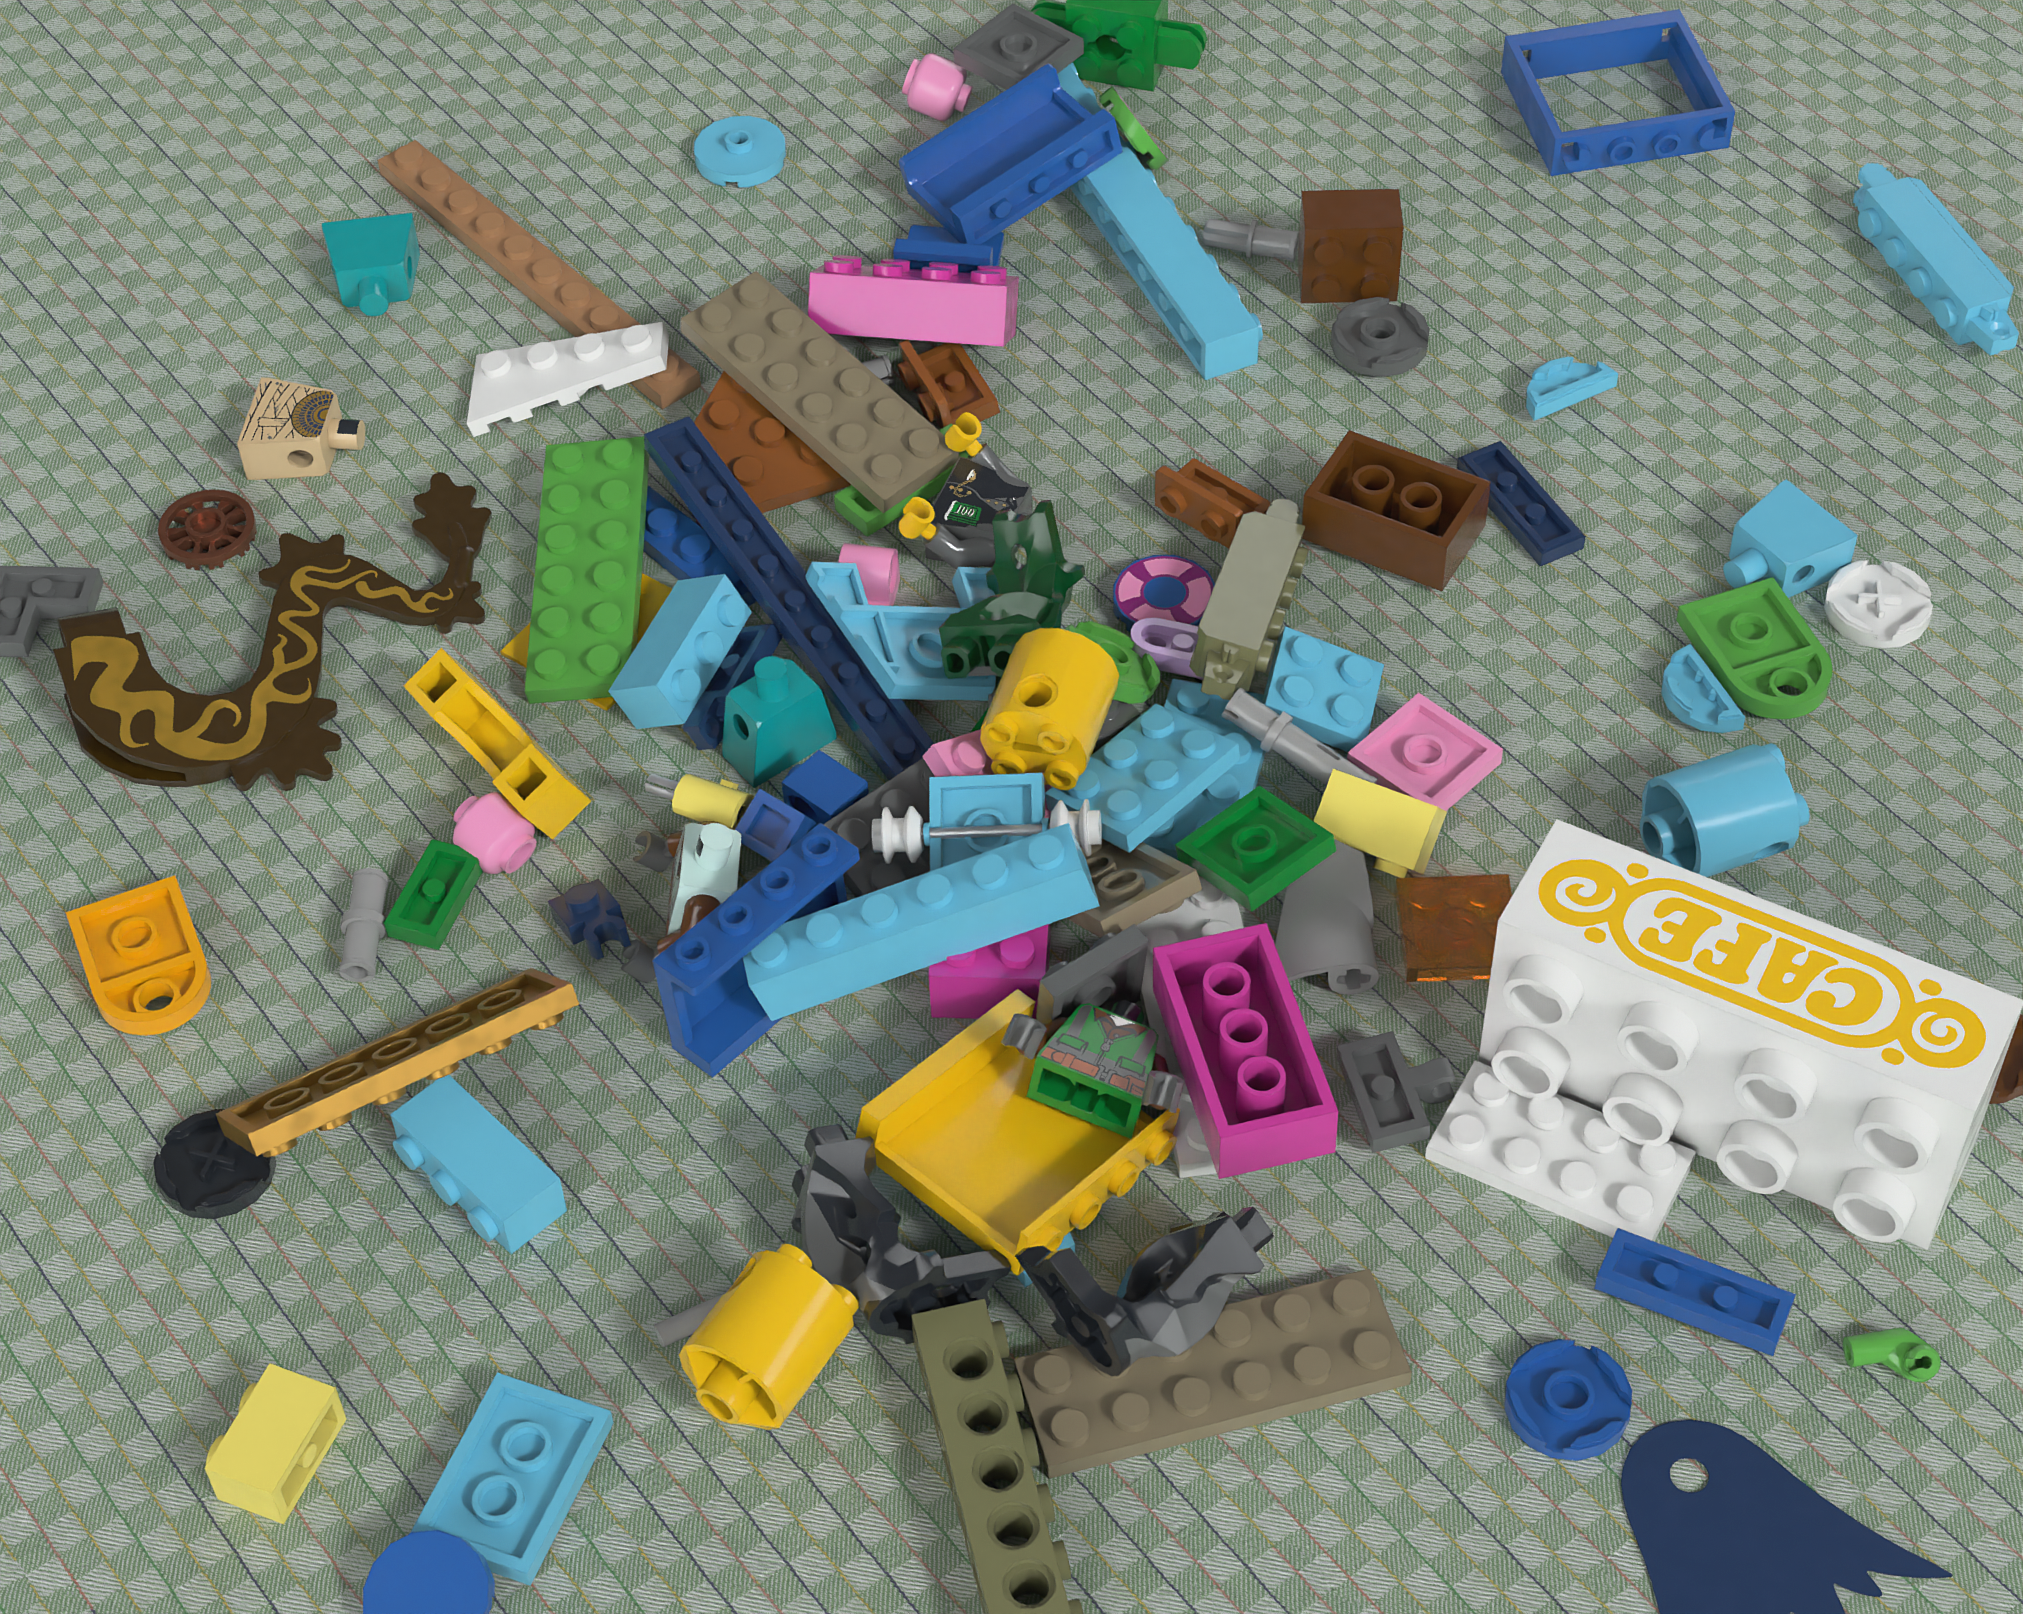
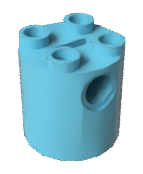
[1640,743,1810,878]

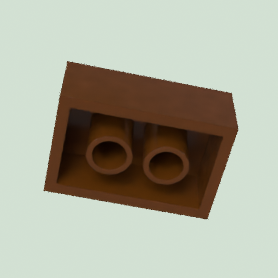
[1302,430,1491,591]

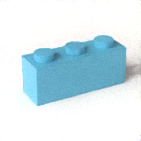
[608,574,752,729]
[390,1075,567,1254]

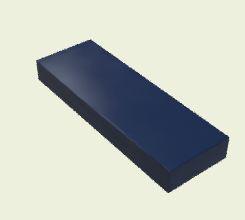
[1457,441,1586,567]

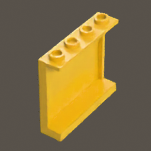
[855,989,1181,1276]

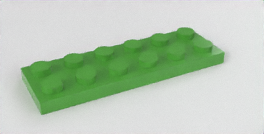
[524,436,650,704]

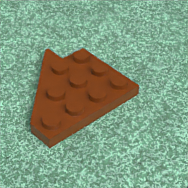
[694,371,851,529]

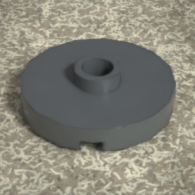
[1330,297,1430,377]

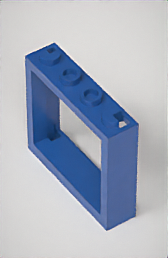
[1501,9,1735,176]

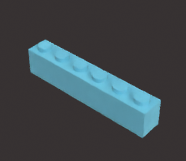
[743,823,1100,1021]

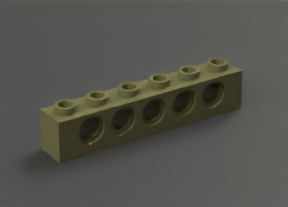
[912,1299,1084,1614]

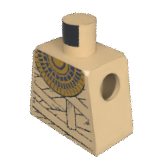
[237,377,365,480]

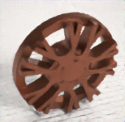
[158,489,257,570]

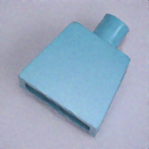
[1723,479,1858,598]

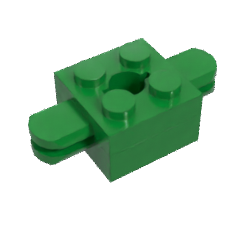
[1031,0,1207,92]

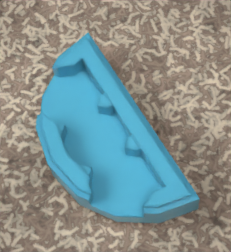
[1526,357,1618,421]
[1661,644,1745,733]

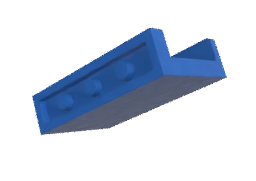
[898,64,1123,245]
[652,823,860,1078]

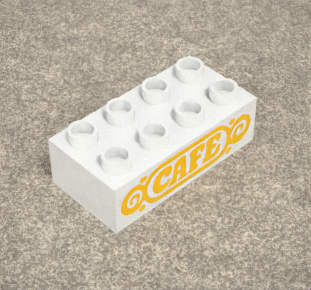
[1478,819,2023,1250]

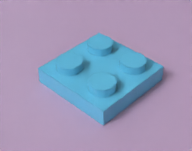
[1262,626,1384,752]

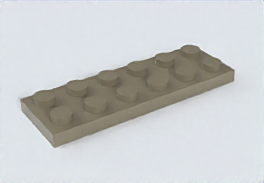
[681,271,959,513]
[1014,1268,1412,1479]

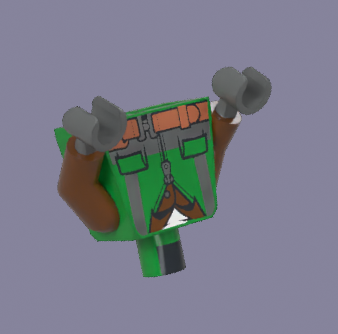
[1001,1000,1184,1139]

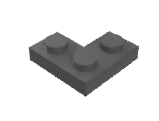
[0,566,104,657]

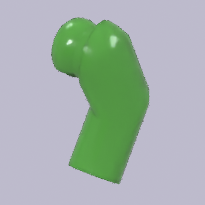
[1843,1328,1941,1382]

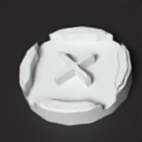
[1824,560,1933,649]

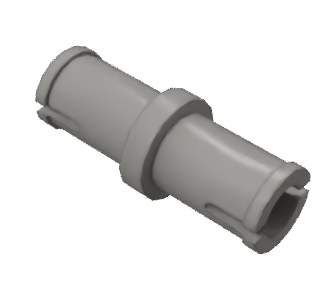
[339,868,388,982]

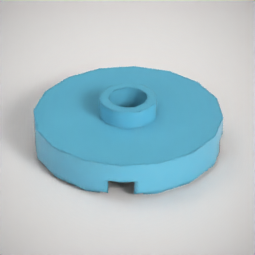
[694,116,786,188]

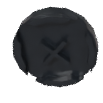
[153,1109,277,1219]

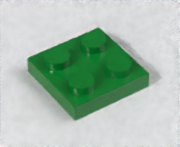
[1175,785,1337,912]

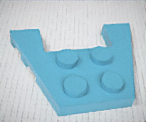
[806,562,996,701]

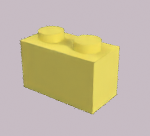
[1314,769,1447,879]
[204,1363,347,1524]

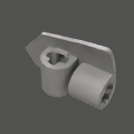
[1275,839,1379,995]

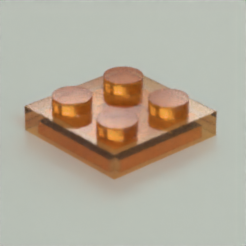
[1395,874,1512,982]

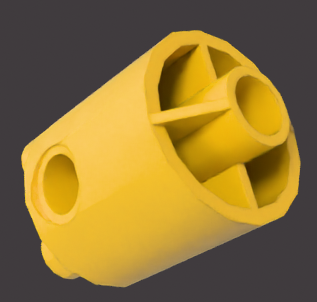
[980,628,1119,790]
[679,1243,859,1430]

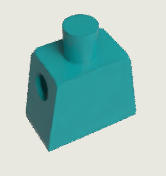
[322,213,420,316]
[722,656,837,788]

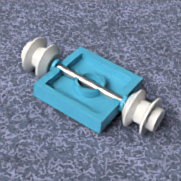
[872,773,1102,871]

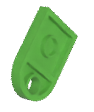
[1676,577,1833,719]

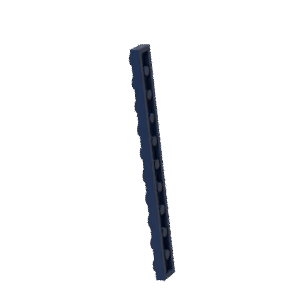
[644,416,935,780]

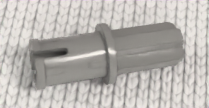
[1203,219,1299,262]

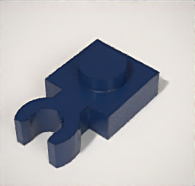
[548,879,631,960]

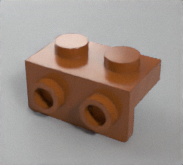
[897,340,1000,429]
[1155,458,1272,549]

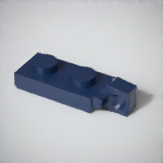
[682,624,783,750]

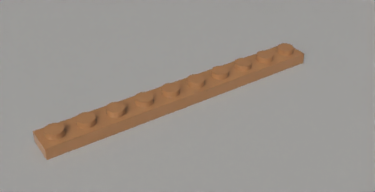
[377,140,701,410]

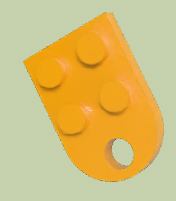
[65,875,211,1036]

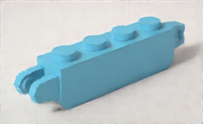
[1853,163,2019,355]

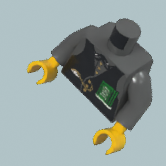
[899,412,1033,569]

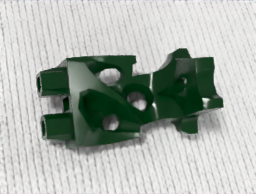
[939,500,1086,679]

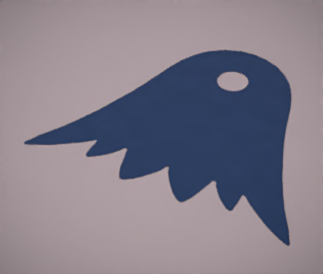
[1621,1419,1953,1614]

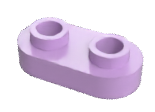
[1130,618,1203,680]

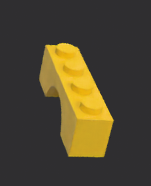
[403,648,591,840]

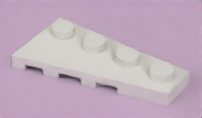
[467,321,669,437]

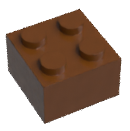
[1297,189,1404,304]

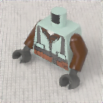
[621,821,741,983]

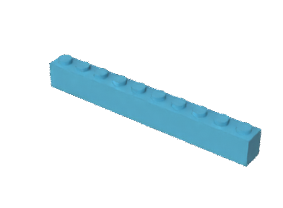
[1057,63,1263,380]

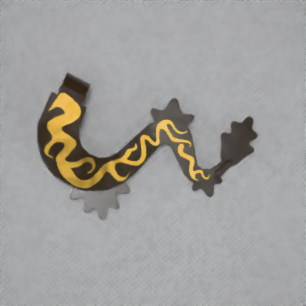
[53,472,492,791]

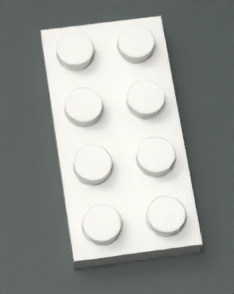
[1425,1060,1696,1242]

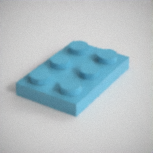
[1045,703,1240,853]
[410,1372,614,1586]

